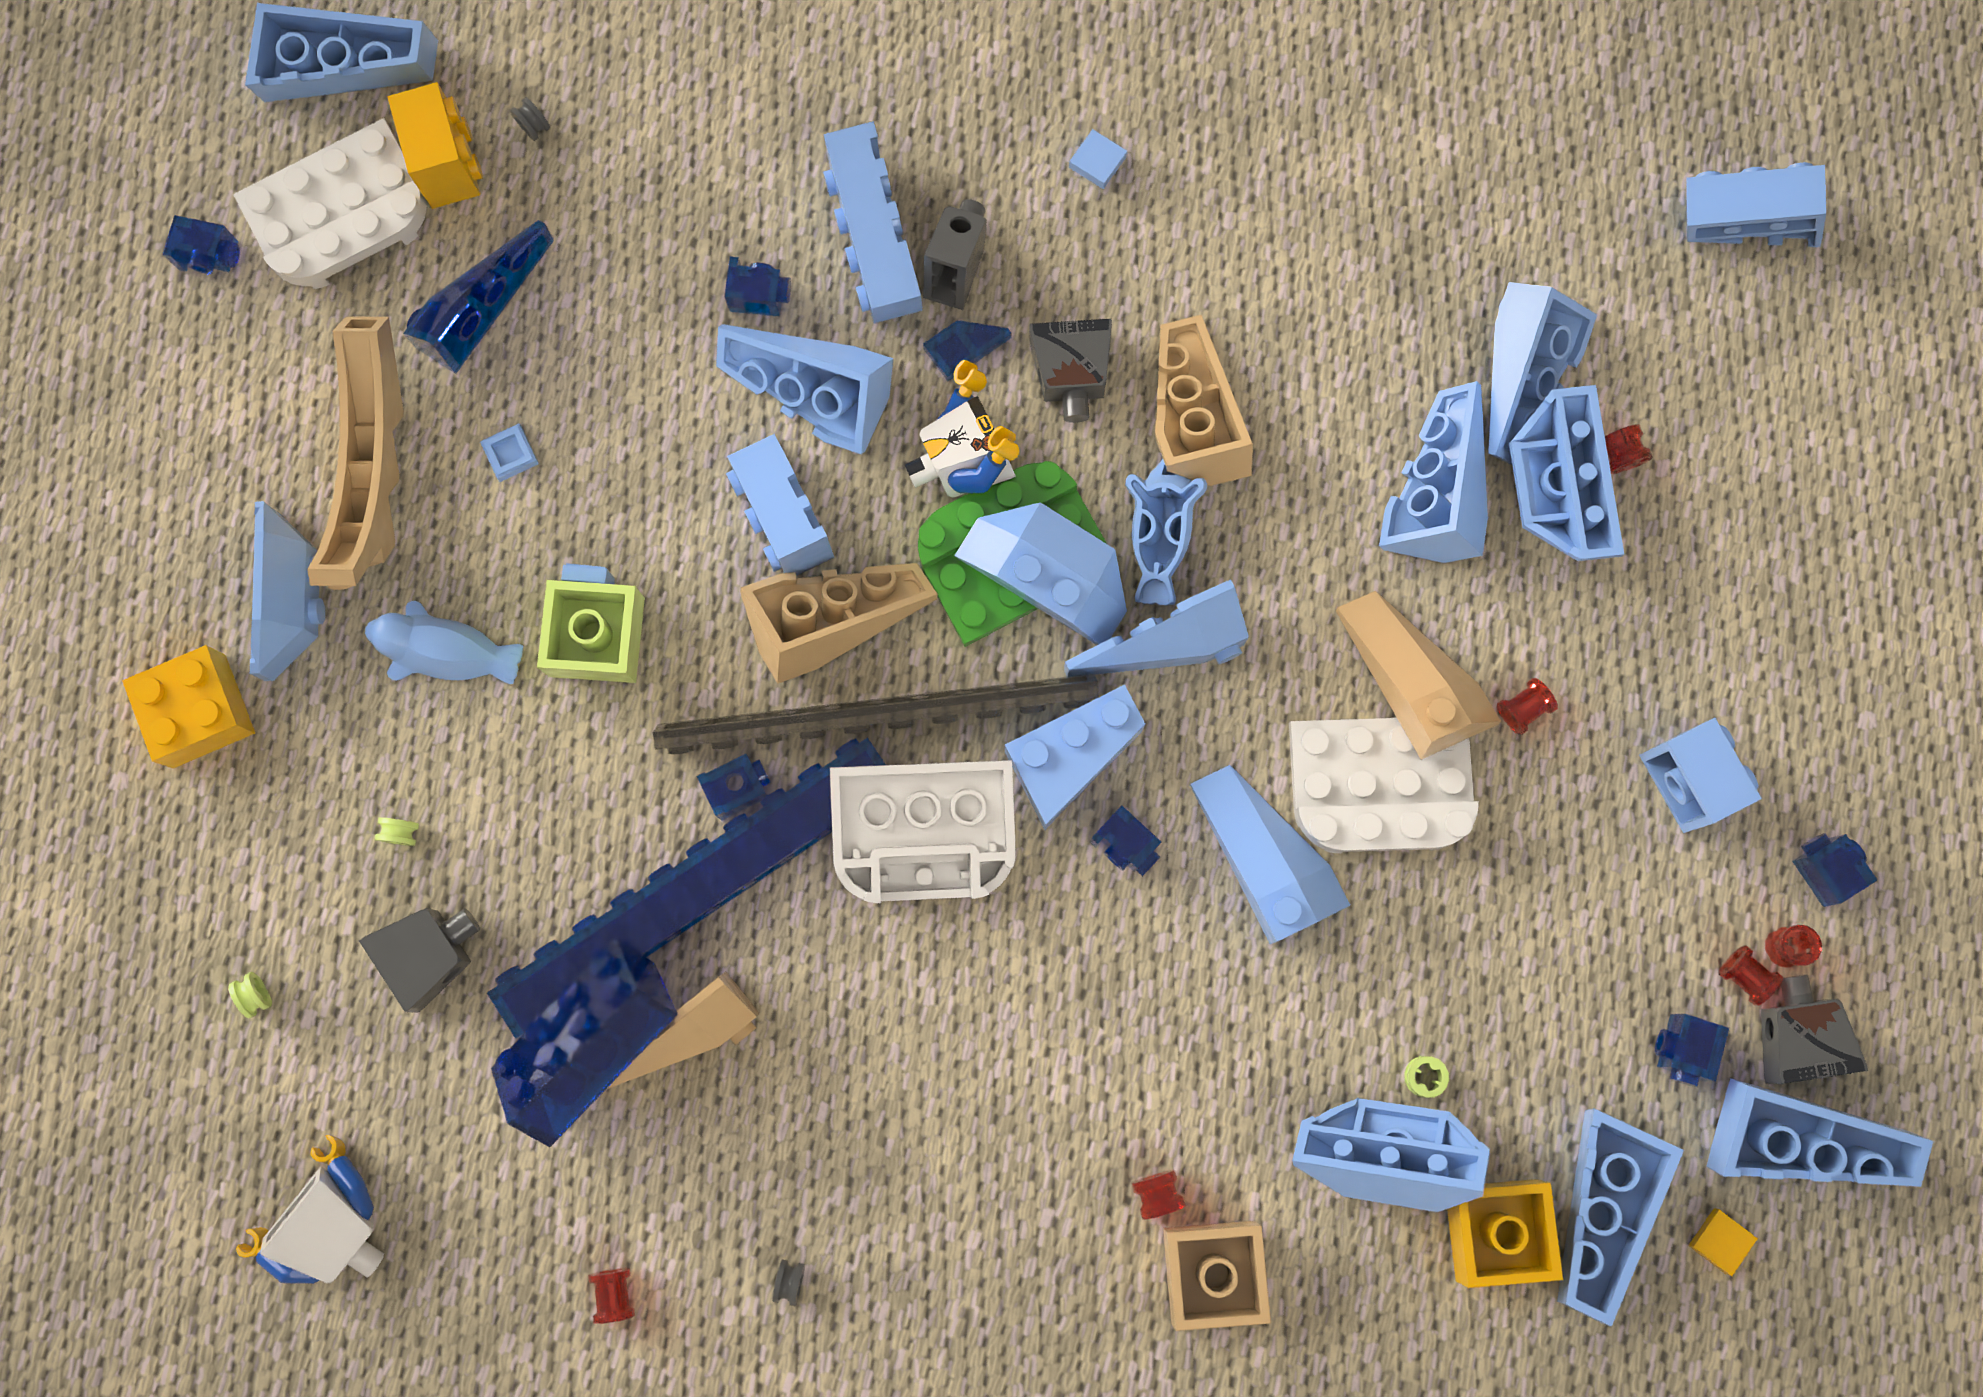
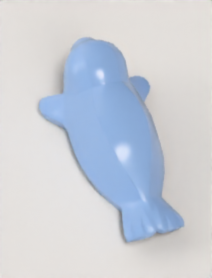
[1125,459,1207,606]
[365,601,524,684]

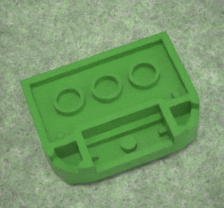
[918,461,1107,647]

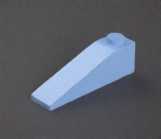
[1488,282,1597,465]
[716,324,893,454]
[1379,381,1488,563]
[1064,579,1249,677]
[1190,765,1350,944]

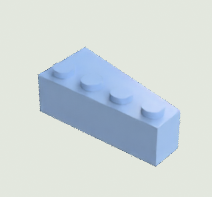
[245,3,438,102]
[823,121,923,323]
[1707,1078,1934,1187]
[1557,1108,1684,1327]

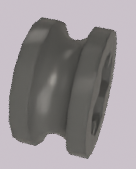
[510,97,551,141]
[772,1259,805,1306]

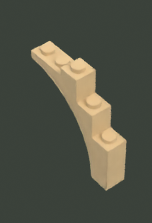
[307,317,404,590]

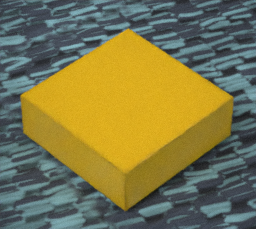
[1688,1208,1758,1276]

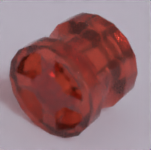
[1605,424,1653,474]
[1131,1169,1186,1220]

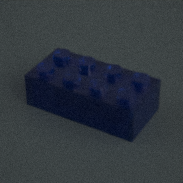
[491,938,678,1147]

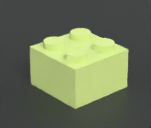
[537,580,645,683]

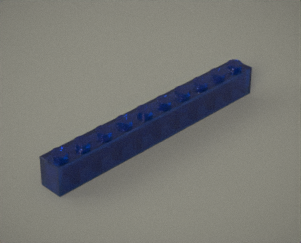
[487,737,886,1039]

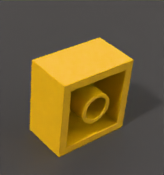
[387,82,483,209]
[122,645,255,768]
[1447,1179,1563,1288]

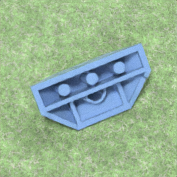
[1509,385,1624,561]
[249,501,325,681]
[955,502,1127,645]
[1292,1098,1490,1212]

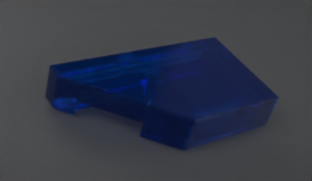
[923,320,1012,381]

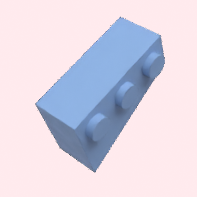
[1686,162,1826,247]
[726,434,834,576]
[1005,685,1145,830]

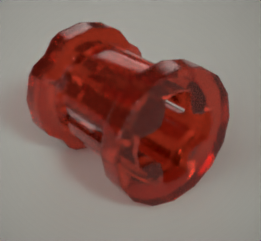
[1497,678,1558,735]
[1765,925,1822,968]
[1718,945,1783,1005]
[588,1268,635,1324]

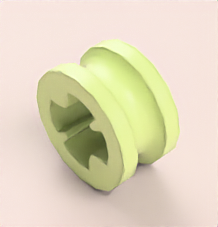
[374,817,419,846]
[229,972,272,1018]
[1404,1056,1449,1098]

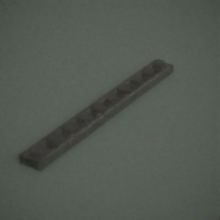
[652,674,1099,754]

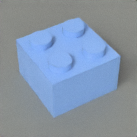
[1639,718,1762,833]

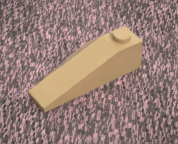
[1155,315,1253,486]
[740,563,938,684]
[1336,591,1501,760]
[576,971,759,1098]

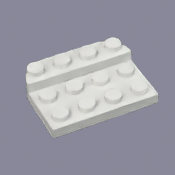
[233,118,429,289]
[1289,718,1478,854]
[830,760,1016,903]

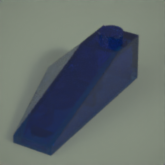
[403,220,554,374]

